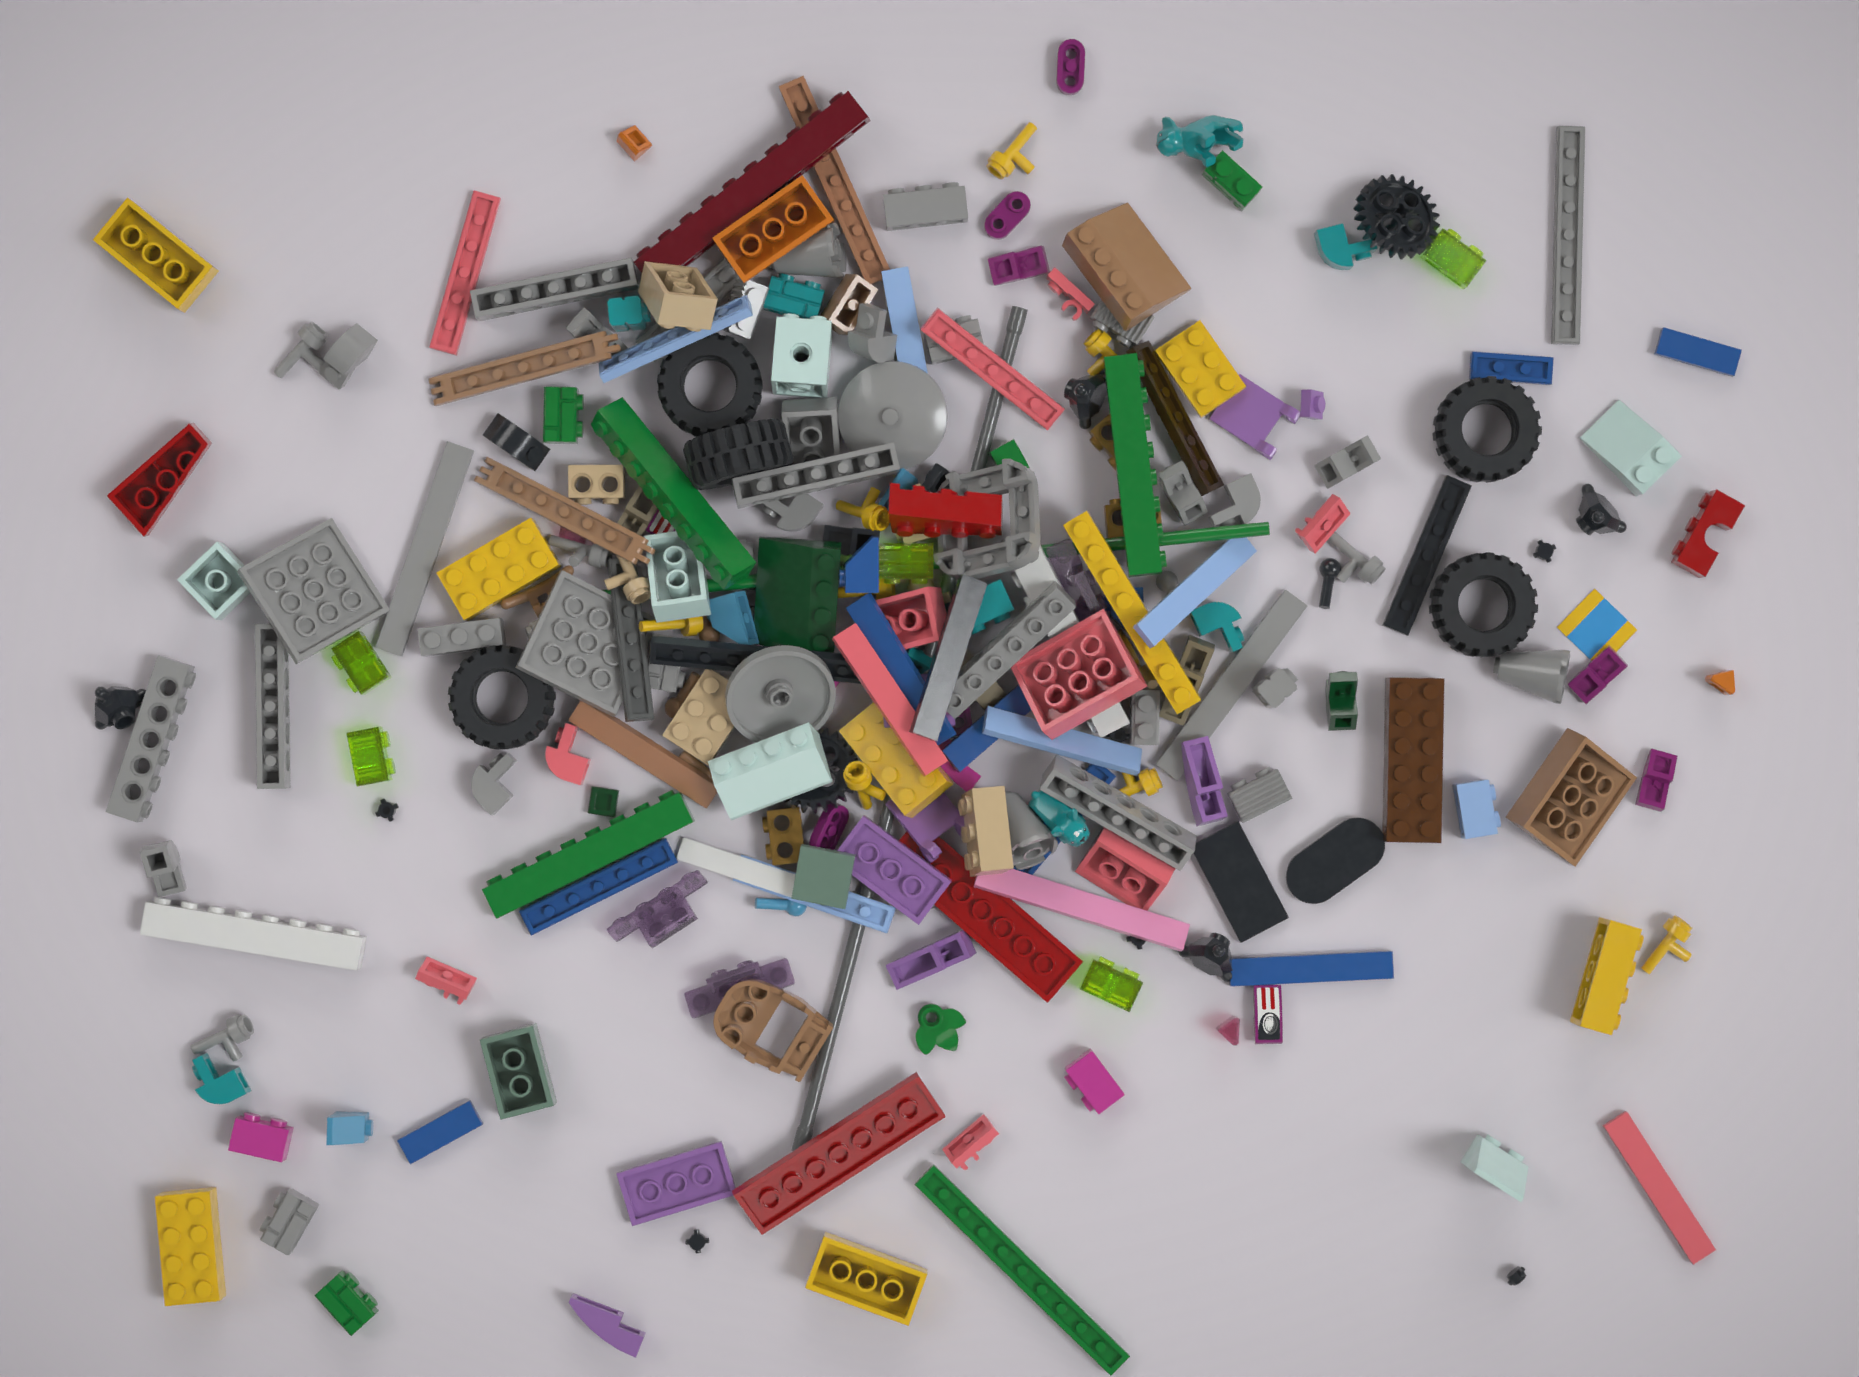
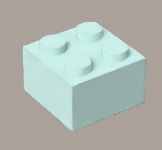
[177,542,250,620]

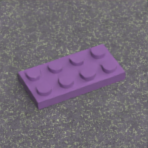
[837,815,952,925]
[617,1141,736,1226]

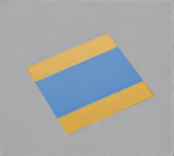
[1557,588,1637,661]

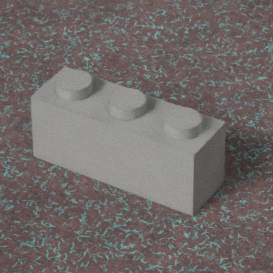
[883,182,968,231]
[417,618,506,657]

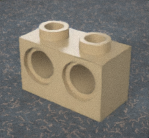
[568,465,625,505]

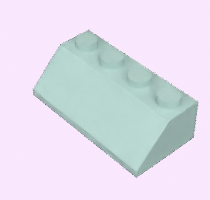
[708,722,833,820]

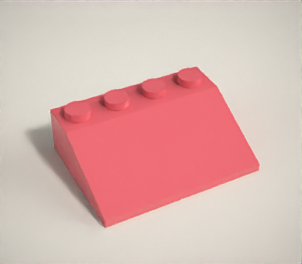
[1011,609,1147,740]

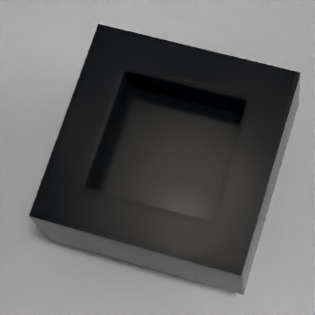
[922,463,950,493]

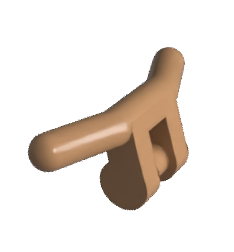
[500,565,574,618]

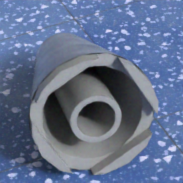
[770,222,846,278]
[1493,650,1570,704]
[1005,791,1058,870]

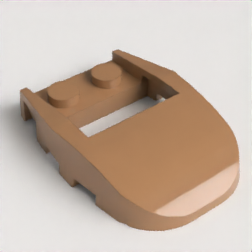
[713,979,833,1082]

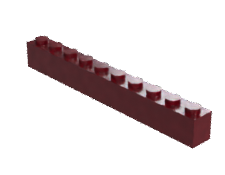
[634,91,871,273]

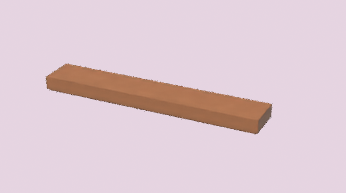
[568,701,717,809]

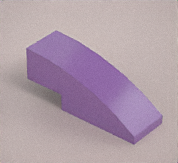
[1181,736,1228,827]
[886,930,977,990]
[569,1293,646,1358]

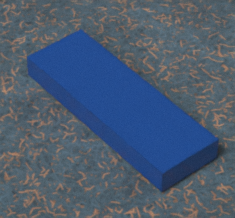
[1654,327,1742,377]
[1469,352,1554,385]
[397,1100,483,1164]

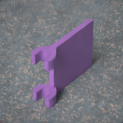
[1209,374,1300,460]
[885,793,965,863]

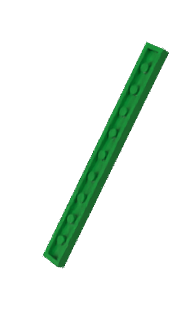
[915,1164,1130,1376]

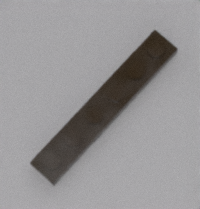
[1126,340,1224,496]

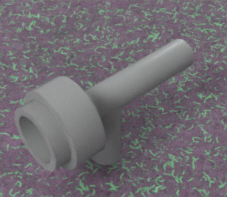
[274,322,327,378]
[1328,532,1386,585]
[549,535,613,568]
[191,1014,254,1062]

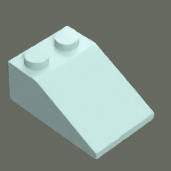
[1580,400,1682,496]
[1461,1134,1529,1202]

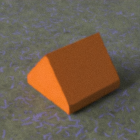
[617,125,652,162]
[1705,670,1735,695]

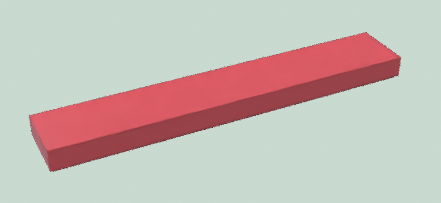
[429,190,501,356]
[920,307,1065,430]
[832,623,948,777]
[1603,1111,1716,1265]

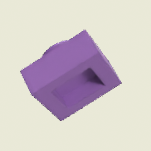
[1300,389,1326,420]

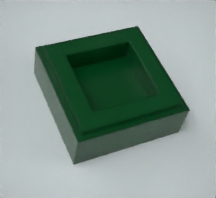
[588,786,620,817]

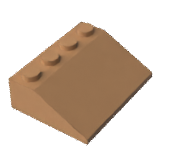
[1062,203,1191,332]
[1506,728,1637,867]

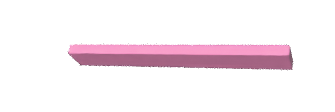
[973,869,1190,952]

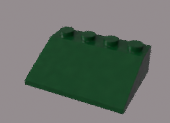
[754,536,841,653]

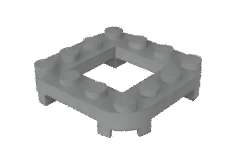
[933,459,1041,580]

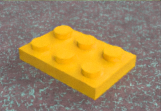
[1155,320,1246,418]

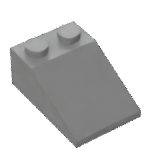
[782,397,841,465]

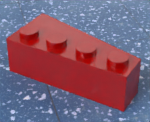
[107,423,212,537]
[888,483,1003,539]

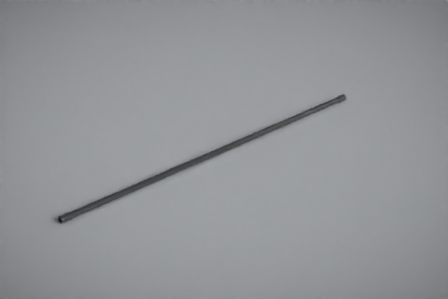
[791,306,1028,1151]

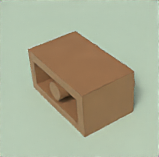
[820,274,878,335]

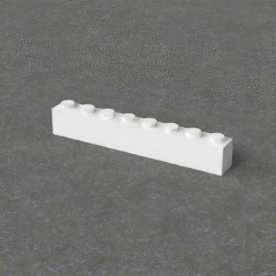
[1001,538,1130,738]
[140,897,367,971]

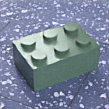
[480,1023,557,1120]

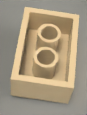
[638,262,718,332]
[662,669,735,765]
[958,786,1014,877]

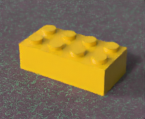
[93,197,219,313]
[436,518,562,621]
[839,702,954,818]
[1570,917,1644,1035]
[155,1187,226,1306]
[805,1232,928,1326]

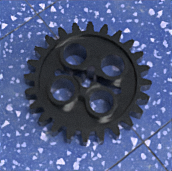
[1353,174,1440,260]
[783,727,858,814]

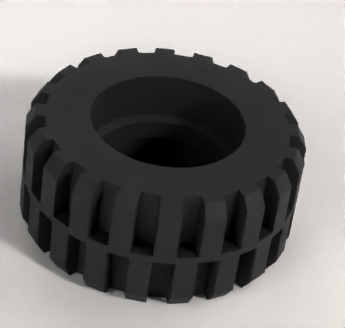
[657,332,763,437]
[1432,376,1542,483]
[683,418,793,490]
[1429,552,1538,657]
[448,645,556,750]

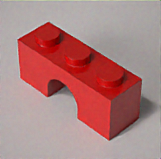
[1671,489,1745,578]

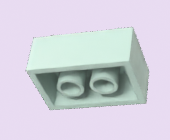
[644,531,711,623]

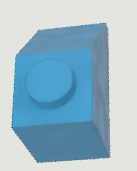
[706,591,759,645]
[326,1111,373,1145]

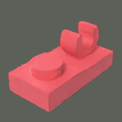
[1046,267,1095,321]
[1295,494,1350,554]
[415,957,477,1005]
[942,1114,999,1170]

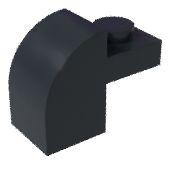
[483,413,551,471]
[822,525,880,557]

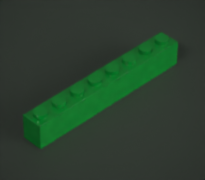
[1104,353,1167,578]
[590,397,756,590]
[482,790,695,919]

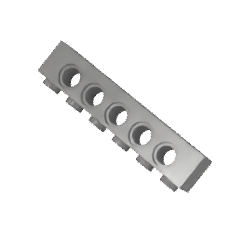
[470,258,639,322]
[732,442,900,509]
[947,581,1076,719]
[255,624,291,789]
[106,656,196,822]
[1040,754,1196,871]

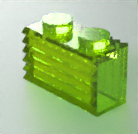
[1420,228,1486,290]
[879,543,933,584]
[331,631,392,695]
[347,726,396,787]
[1079,956,1143,1012]

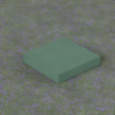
[791,844,856,909]

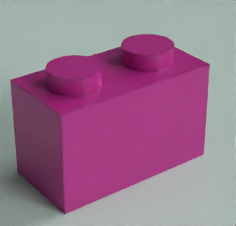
[1064,1048,1125,1114]
[228,1112,294,1163]

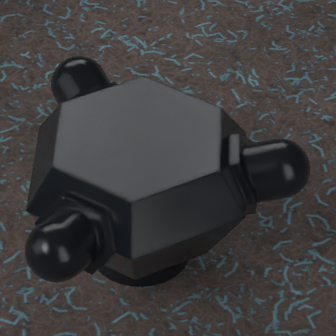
[1064,372,1107,429]
[1576,484,1627,535]
[95,686,146,730]
[1178,933,1233,982]

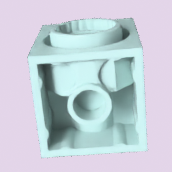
[771,314,832,398]

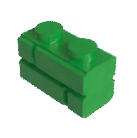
[1202,150,1263,211]
[543,387,584,444]
[314,1270,379,1336]

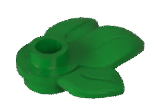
[915,1004,966,1055]

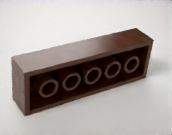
[1382,677,1445,843]

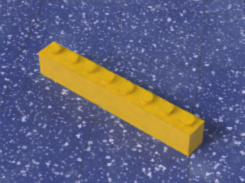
[1063,510,1201,714]

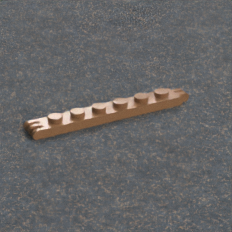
[428,331,621,406]
[474,457,656,565]

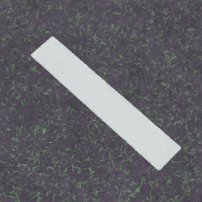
[676,838,795,898]

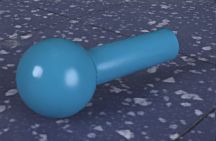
[755,898,807,916]

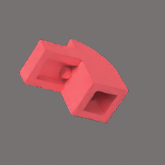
[545,723,591,785]

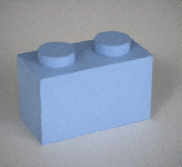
[1452,779,1501,839]

